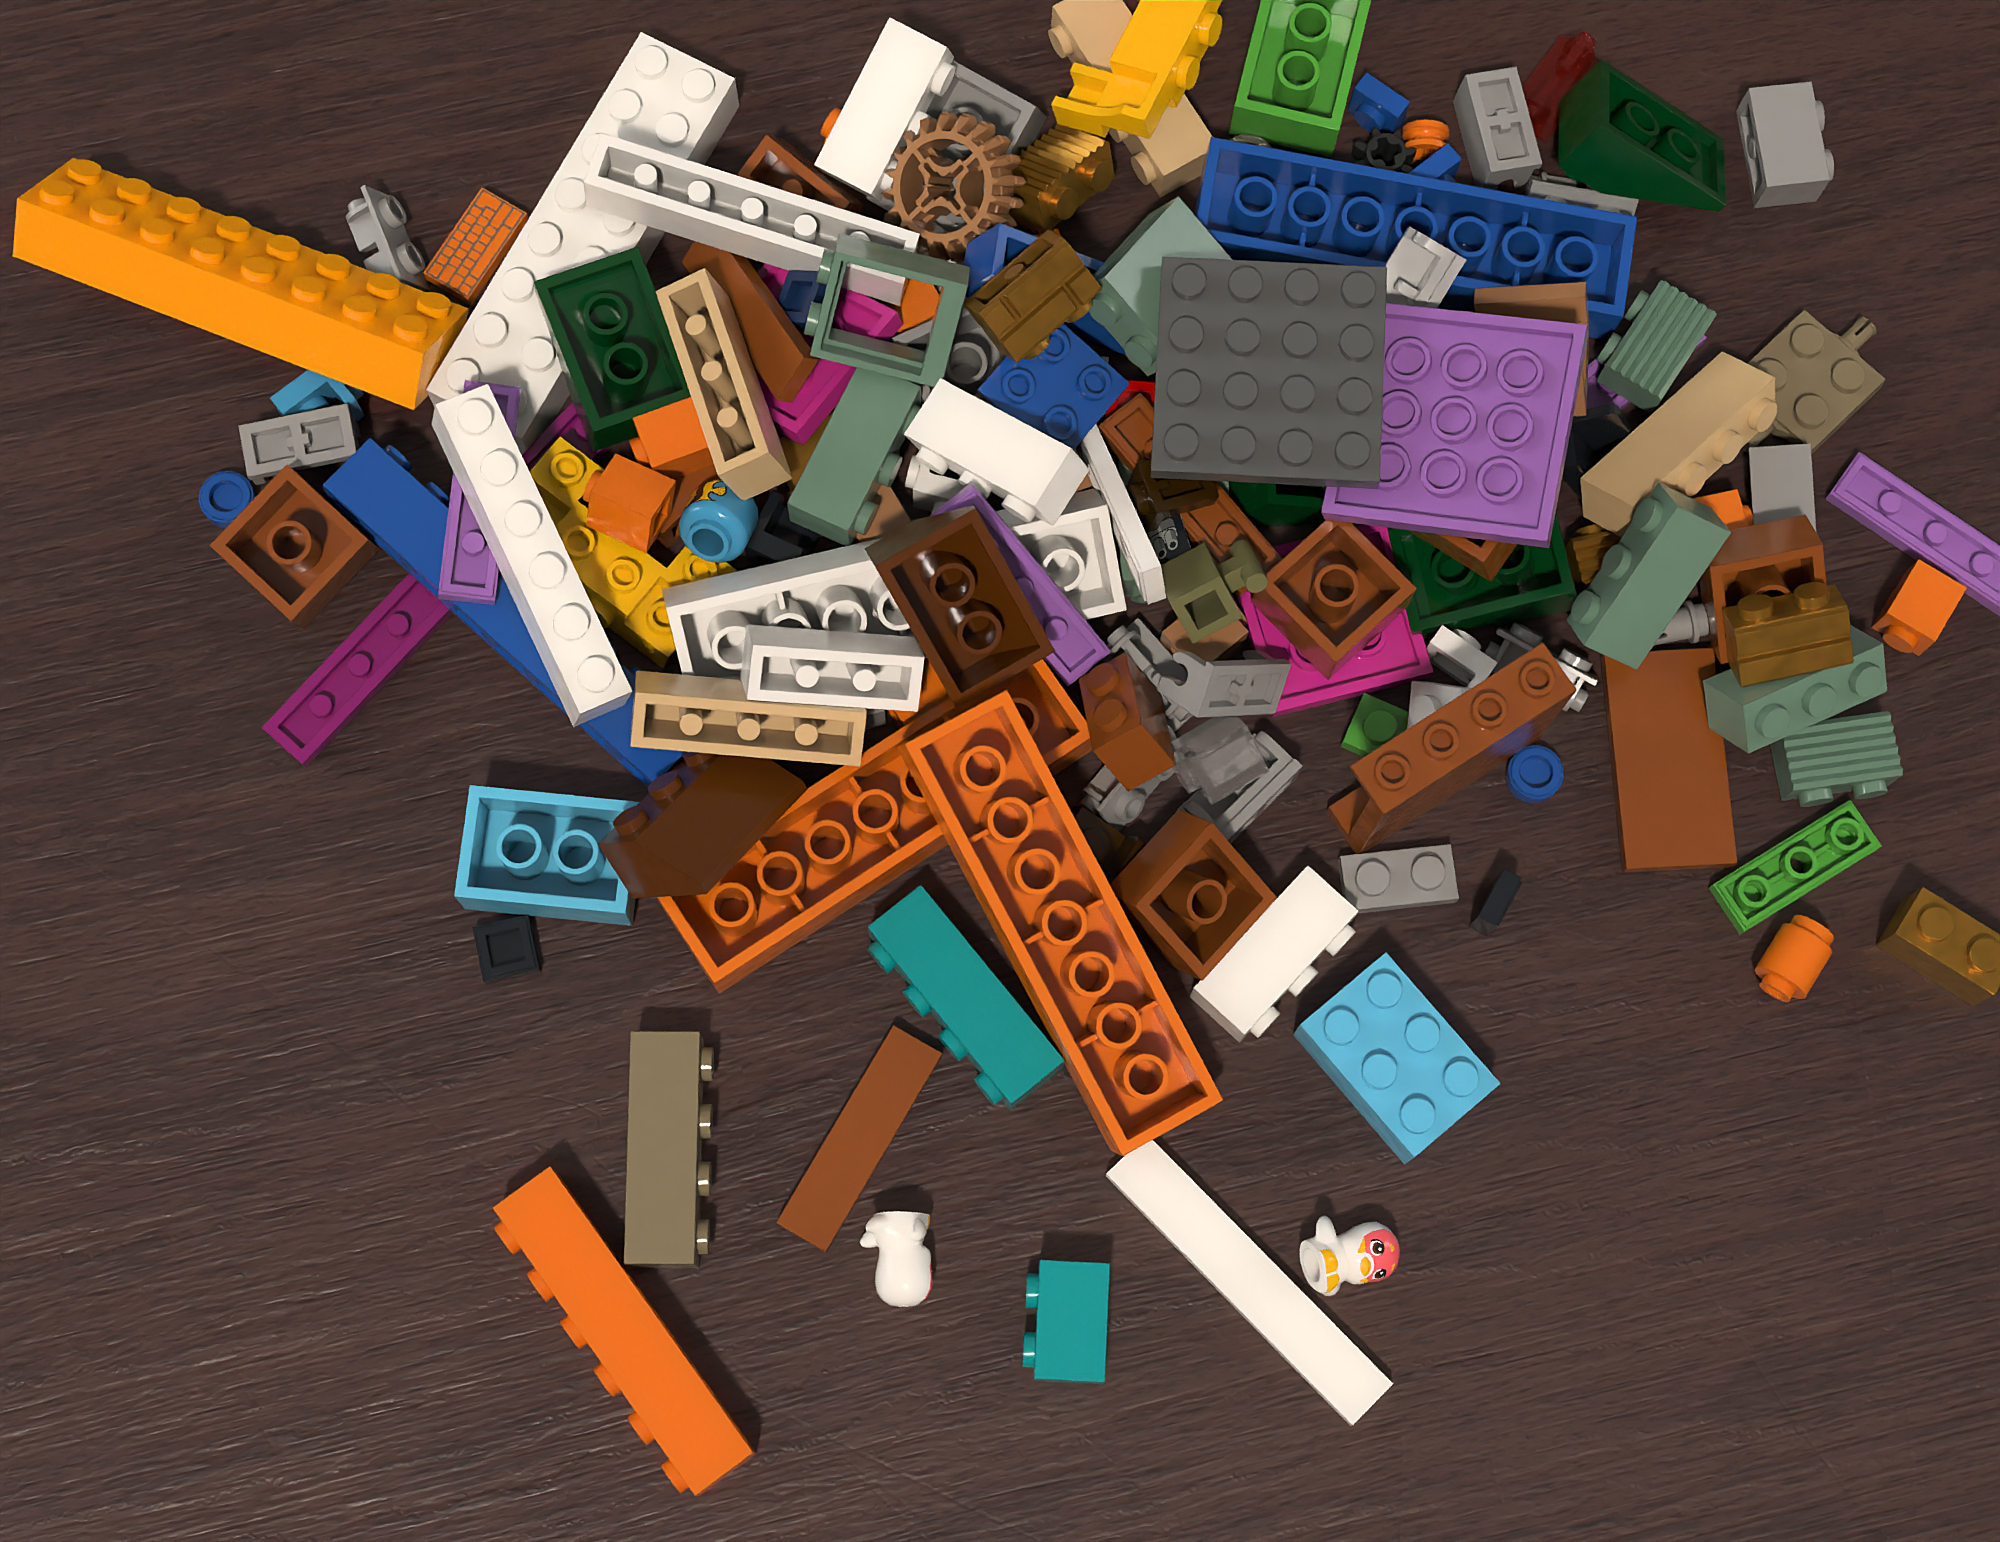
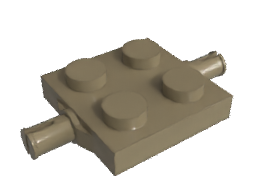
[1743,309,1886,455]

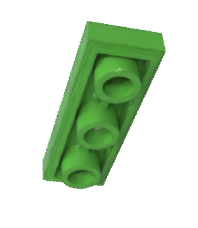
[1709,800,1882,935]

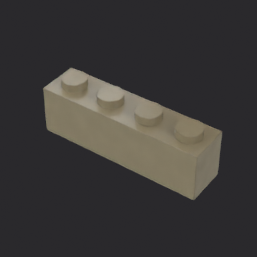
[624,1031,714,1268]

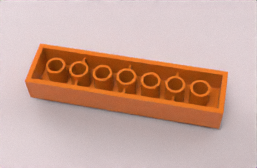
[656,659,1092,994]
[897,690,1223,1156]

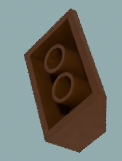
[865,505,1056,708]
[598,751,807,898]

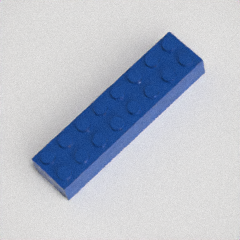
[1194,137,1637,340]

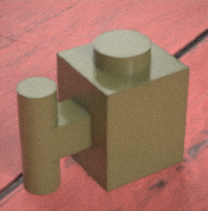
[1161,540,1268,643]

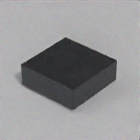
[1469,868,1522,936]
[472,915,541,985]

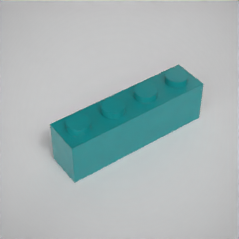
[866,885,1065,1111]

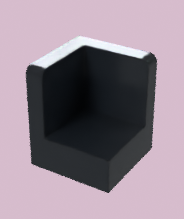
[745,490,821,567]

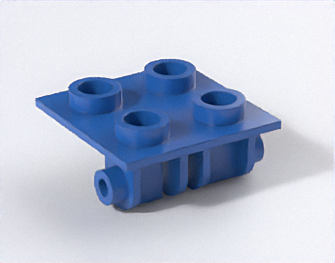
[977,324,1130,450]

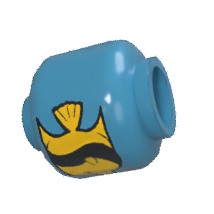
[679,480,759,563]

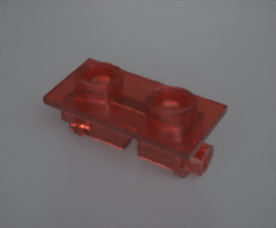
[1522,32,1600,143]

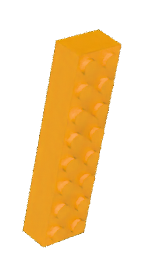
[13,158,469,410]

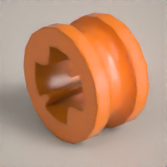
[1402,119,1450,164]

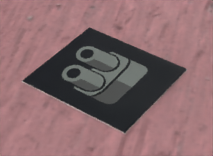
[1140,514,1191,565]

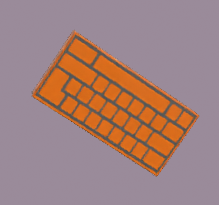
[423,188,529,306]

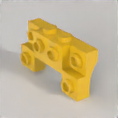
[1051,0,1222,139]
[530,437,737,668]

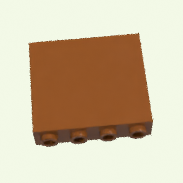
[1326,643,1577,854]

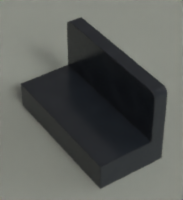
[1562,404,1634,501]

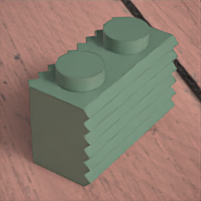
[1596,280,1717,414]
[1770,711,1903,807]

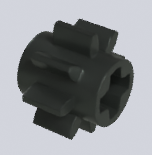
[1351,128,1417,174]

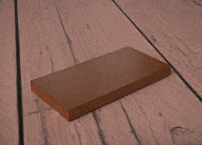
[1600,648,1738,873]

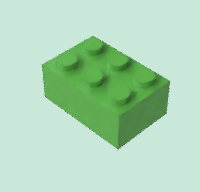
[1229,0,1371,158]

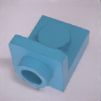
[270,370,365,421]

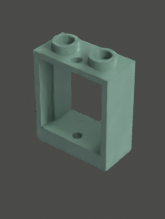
[804,234,970,387]

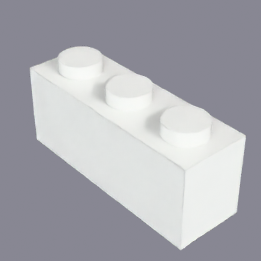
[814,17,956,202]
[904,378,1090,526]
[741,624,925,712]
[1190,866,1358,1043]

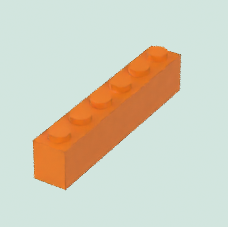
[493,1166,757,1496]

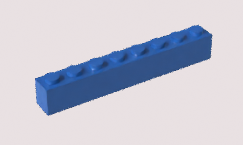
[323,438,683,788]

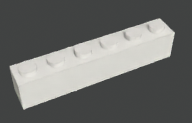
[583,132,920,306]
[432,384,632,727]

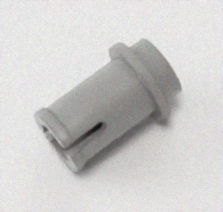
[1654,600,1709,646]

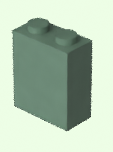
[1089,196,1232,376]

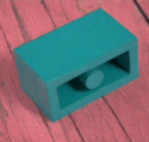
[1022,1260,1110,1384]

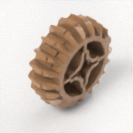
[881,112,1026,262]

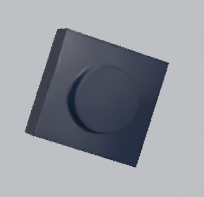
[777,270,827,331]

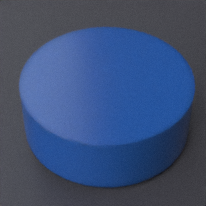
[199,471,257,529]
[1505,745,1564,804]

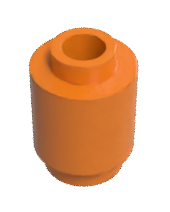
[1755,915,1834,1002]

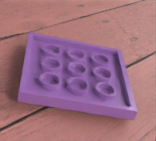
[1321,303,1589,548]

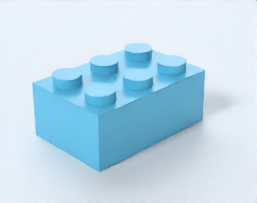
[454,785,640,926]
[1293,953,1501,1165]

